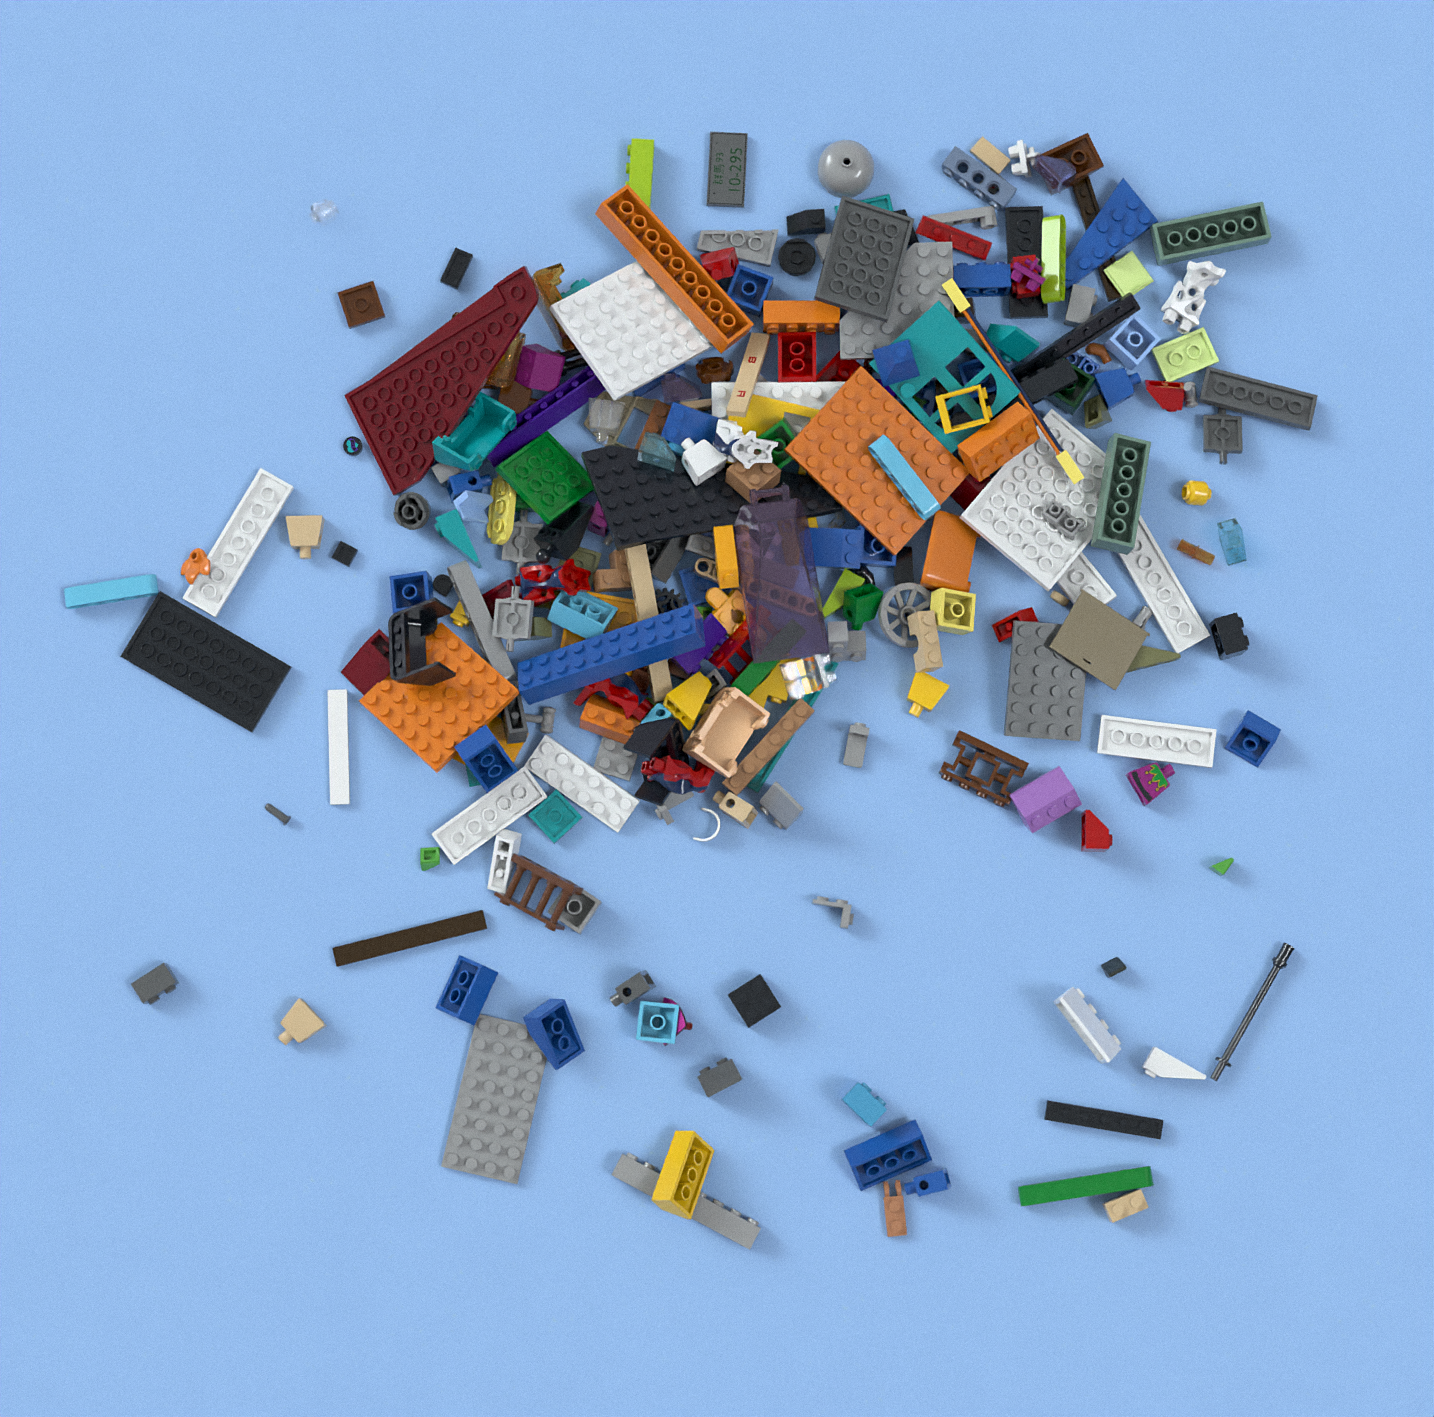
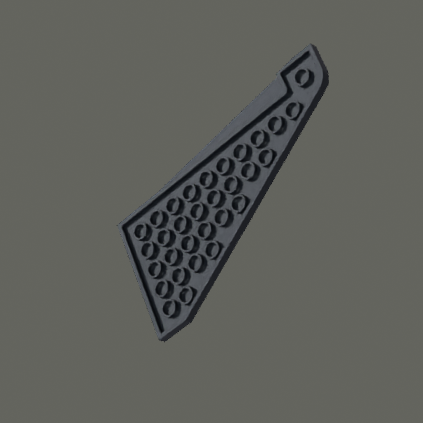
[581,445,842,551]

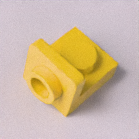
[449,600,470,628]

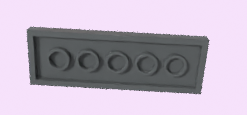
[1199,366,1318,431]

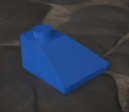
[872,339,920,387]

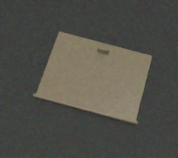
[1049,589,1150,690]

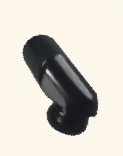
[855,566,876,586]

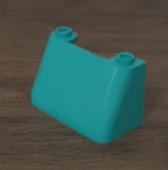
[432,391,517,471]

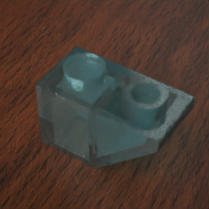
[1217,518,1247,566]

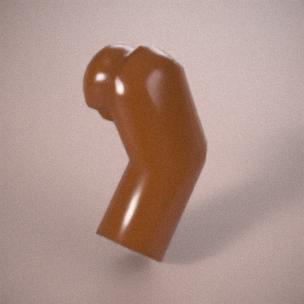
[1085,342,1112,365]

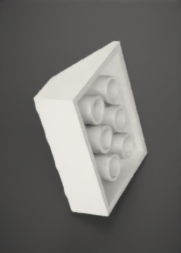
[1053,987,1121,1064]

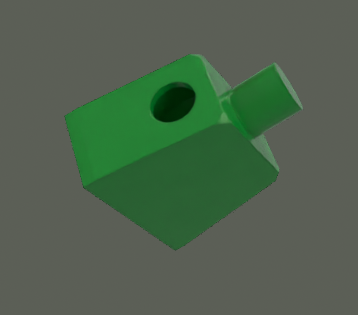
[843,583,884,631]

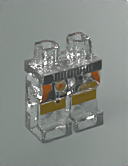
[779,654,837,700]

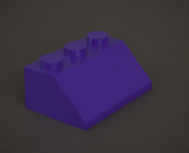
[671,613,728,676]

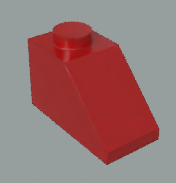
[1145,380,1184,412]
[992,607,1039,642]

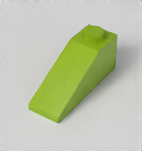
[817,569,865,623]

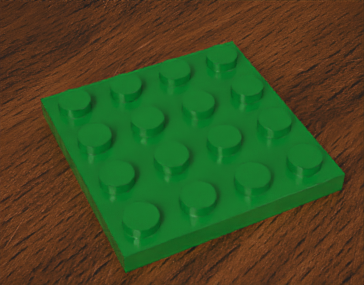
[496,431,594,524]

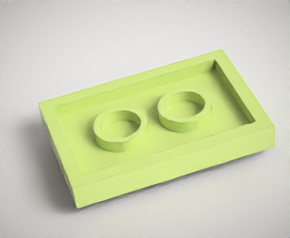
[1151,327,1219,382]

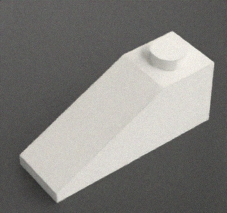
[487,829,522,894]
[1142,1047,1207,1080]

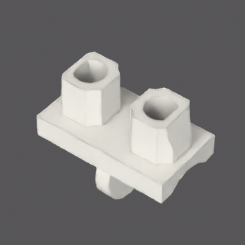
[1008,140,1040,178]

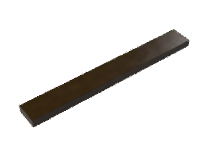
[1071,176,1122,302]
[332,910,488,967]

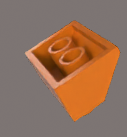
[579,694,646,744]

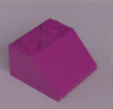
[514,343,565,392]

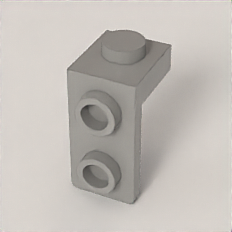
[843,722,870,768]
[655,791,694,825]
[812,896,854,929]

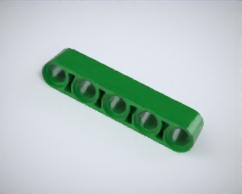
[730,618,807,696]

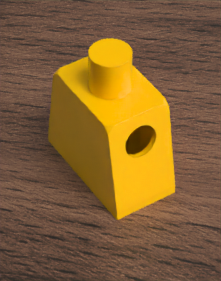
[906,672,950,718]

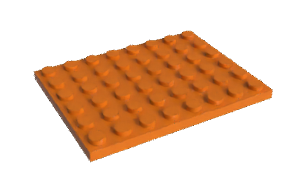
[784,366,969,556]

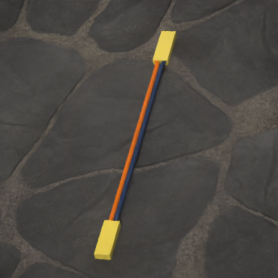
[942,278,1085,484]

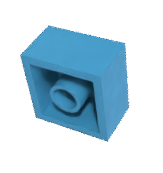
[841,1082,887,1127]

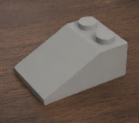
[759,782,804,830]

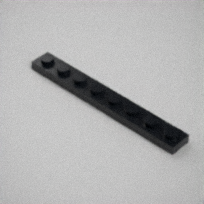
[1011,292,1141,382]

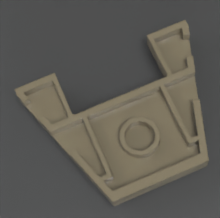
[584,391,660,448]

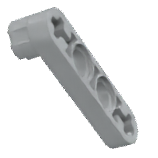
[927,206,998,230]

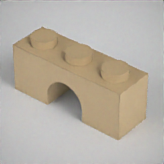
[907,610,943,673]

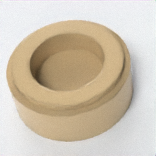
[1050,590,1070,607]

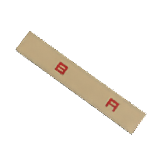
[726,332,770,417]

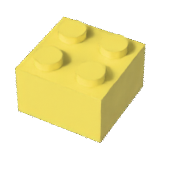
[930,588,976,635]

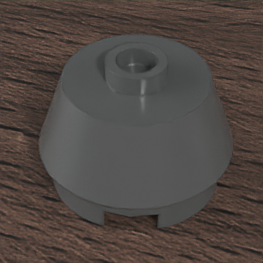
[393,492,431,530]

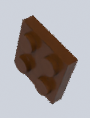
[337,281,385,329]

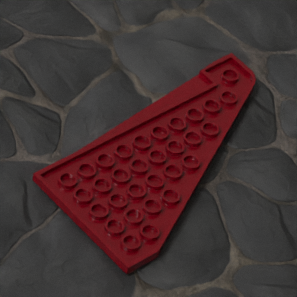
[344,266,539,496]

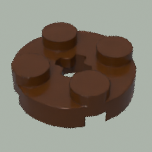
[696,357,734,384]

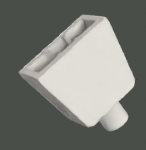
[681,438,727,486]

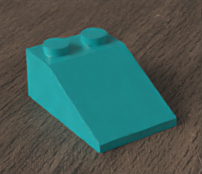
[434,509,482,569]

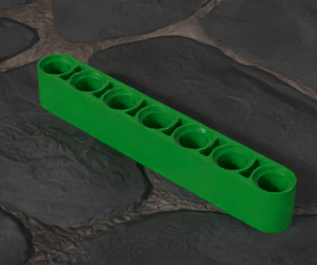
[1018,1166,1154,1206]

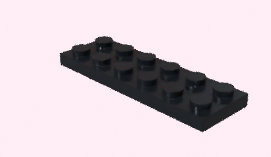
[1005,206,1048,319]

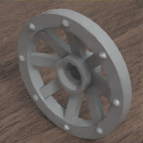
[878,583,931,648]

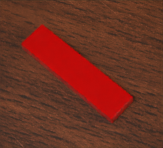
[915,215,992,260]

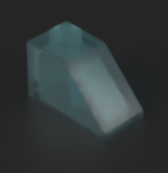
[638,432,676,471]

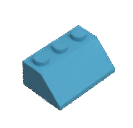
[547,590,618,639]

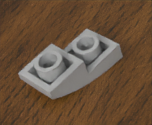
[1041,499,1083,540]

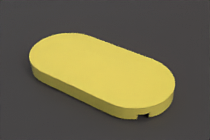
[487,473,517,545]

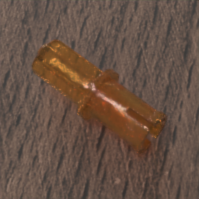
[1177,539,1215,565]

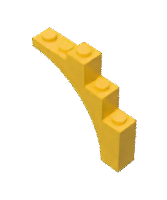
[699,653,800,716]

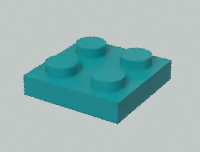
[528,789,583,844]

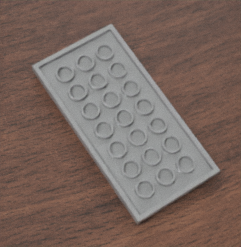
[441,1014,547,1184]

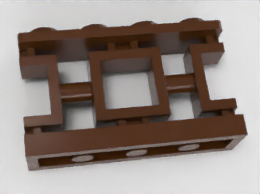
[939,730,1029,807]

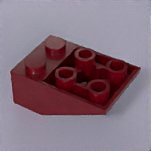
[341,629,390,695]

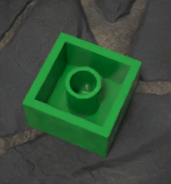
[756,417,797,469]

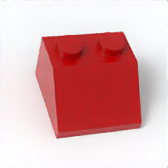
[1081,810,1113,852]

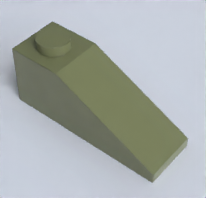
[1126,645,1181,673]

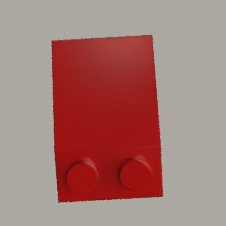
[778,332,817,383]
[816,351,870,382]

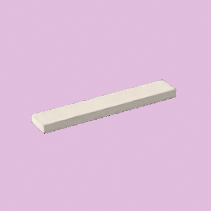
[327,689,350,805]

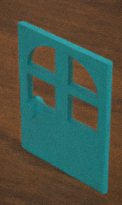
[869,300,1021,454]

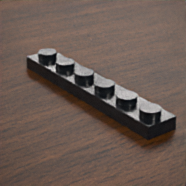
[1044,1100,1164,1139]

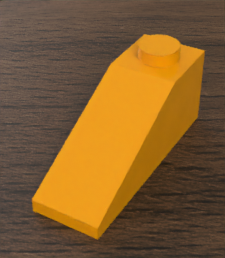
[713,525,739,589]

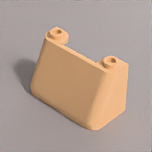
[682,687,770,778]

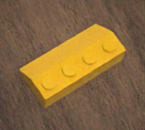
[651,1131,715,1220]

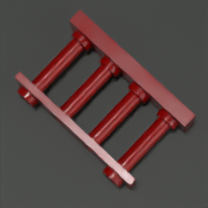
[708,605,782,685]

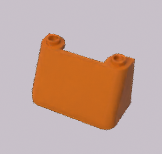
[920,510,981,593]

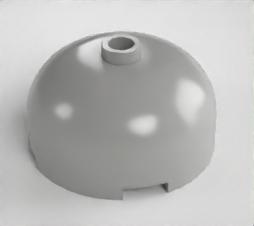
[818,140,874,198]

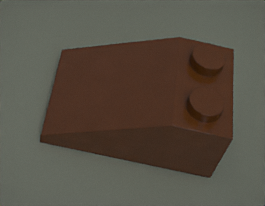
[1036,133,1104,195]

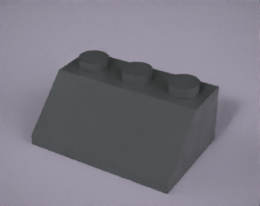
[646,536,690,584]

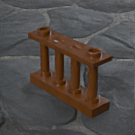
[494,853,584,931]

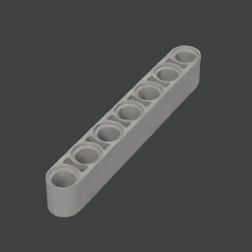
[447,560,517,682]

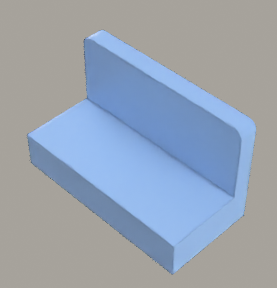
[453,490,494,524]

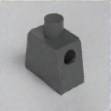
[610,970,656,1007]

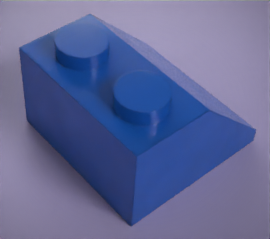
[1225,710,1281,768]

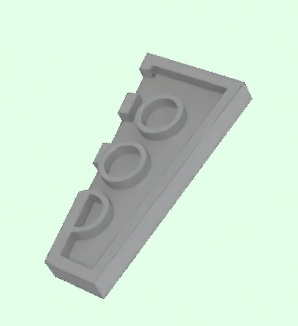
[697,229,779,267]

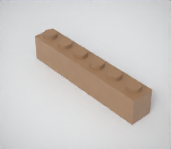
[722,698,815,796]

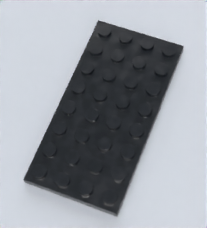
[120,591,292,733]

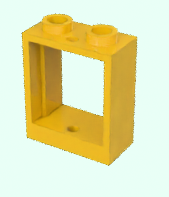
[935,384,993,434]

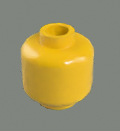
[1181,480,1212,506]

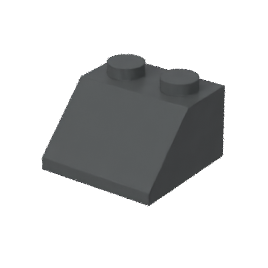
[697,1057,742,1097]

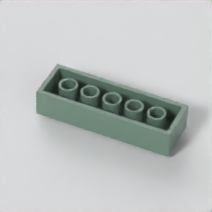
[1149,202,1272,266]
[1091,433,1151,555]

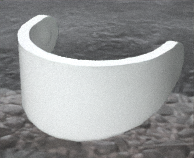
[693,808,720,842]

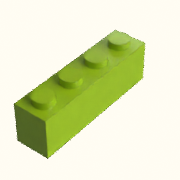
[625,138,654,209]

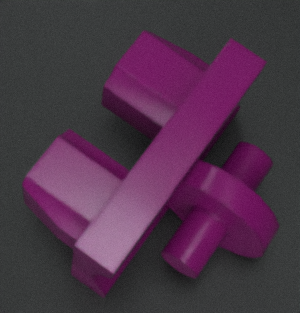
[1010,257,1046,292]

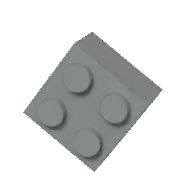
[547,880,602,935]

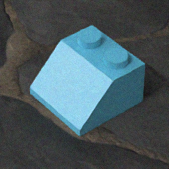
[636,1001,679,1044]

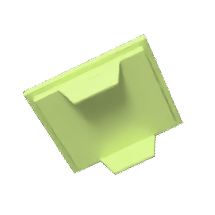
[1103,251,1154,297]

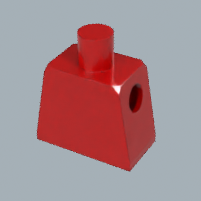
[700,246,739,280]

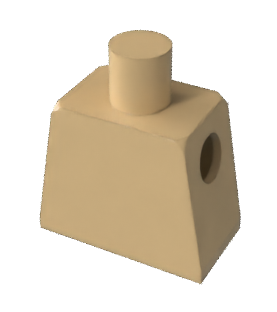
[286,515,324,560]
[713,791,758,829]
[278,998,327,1045]

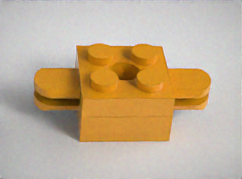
[705,587,767,645]

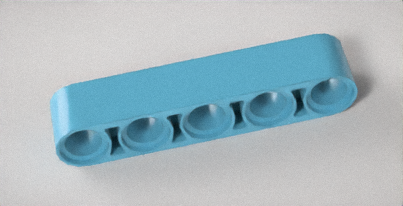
[868,435,941,521]
[64,574,159,609]

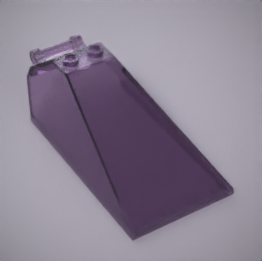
[733,484,830,664]

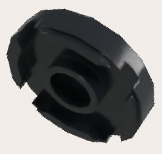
[778,238,816,276]

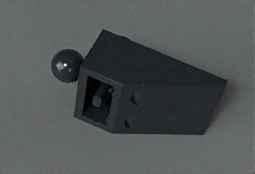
[533,502,594,564]

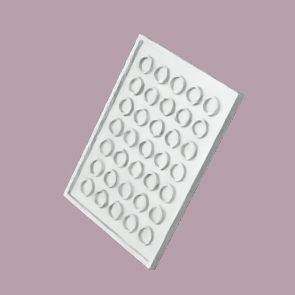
[549,261,714,401]
[959,409,1106,591]

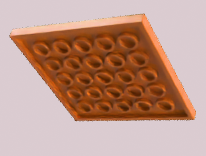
[359,622,520,773]

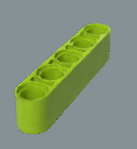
[1041,214,1066,304]

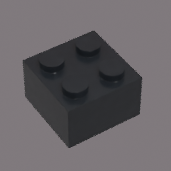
[1209,612,1249,661]
[728,974,781,1028]

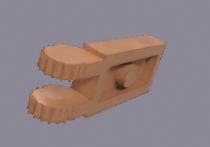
[883,1180,907,1237]

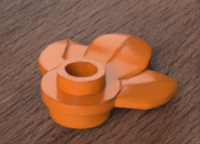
[181,548,211,585]

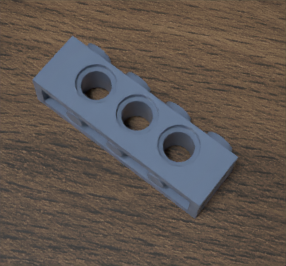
[941,146,1017,211]

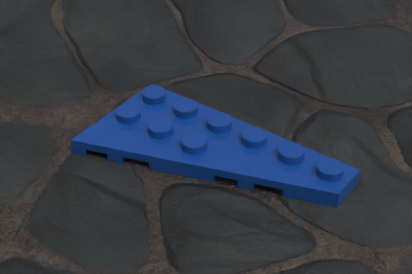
[1065,178,1158,290]

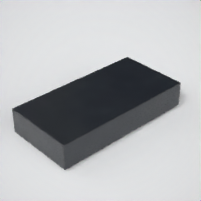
[440,248,473,290]

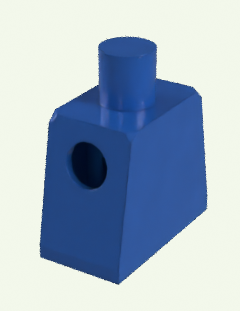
[1094,368,1141,411]
[446,470,492,503]
[904,1168,952,1197]

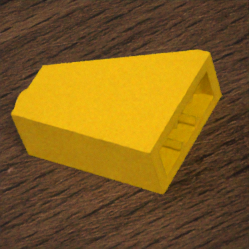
[663,671,712,731]

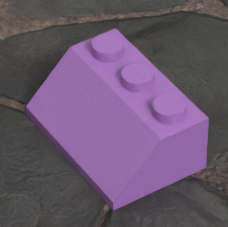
[1009,766,1082,833]

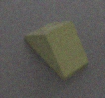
[1084,394,1112,429]

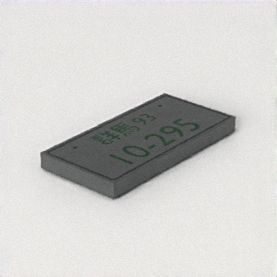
[707,132,748,208]

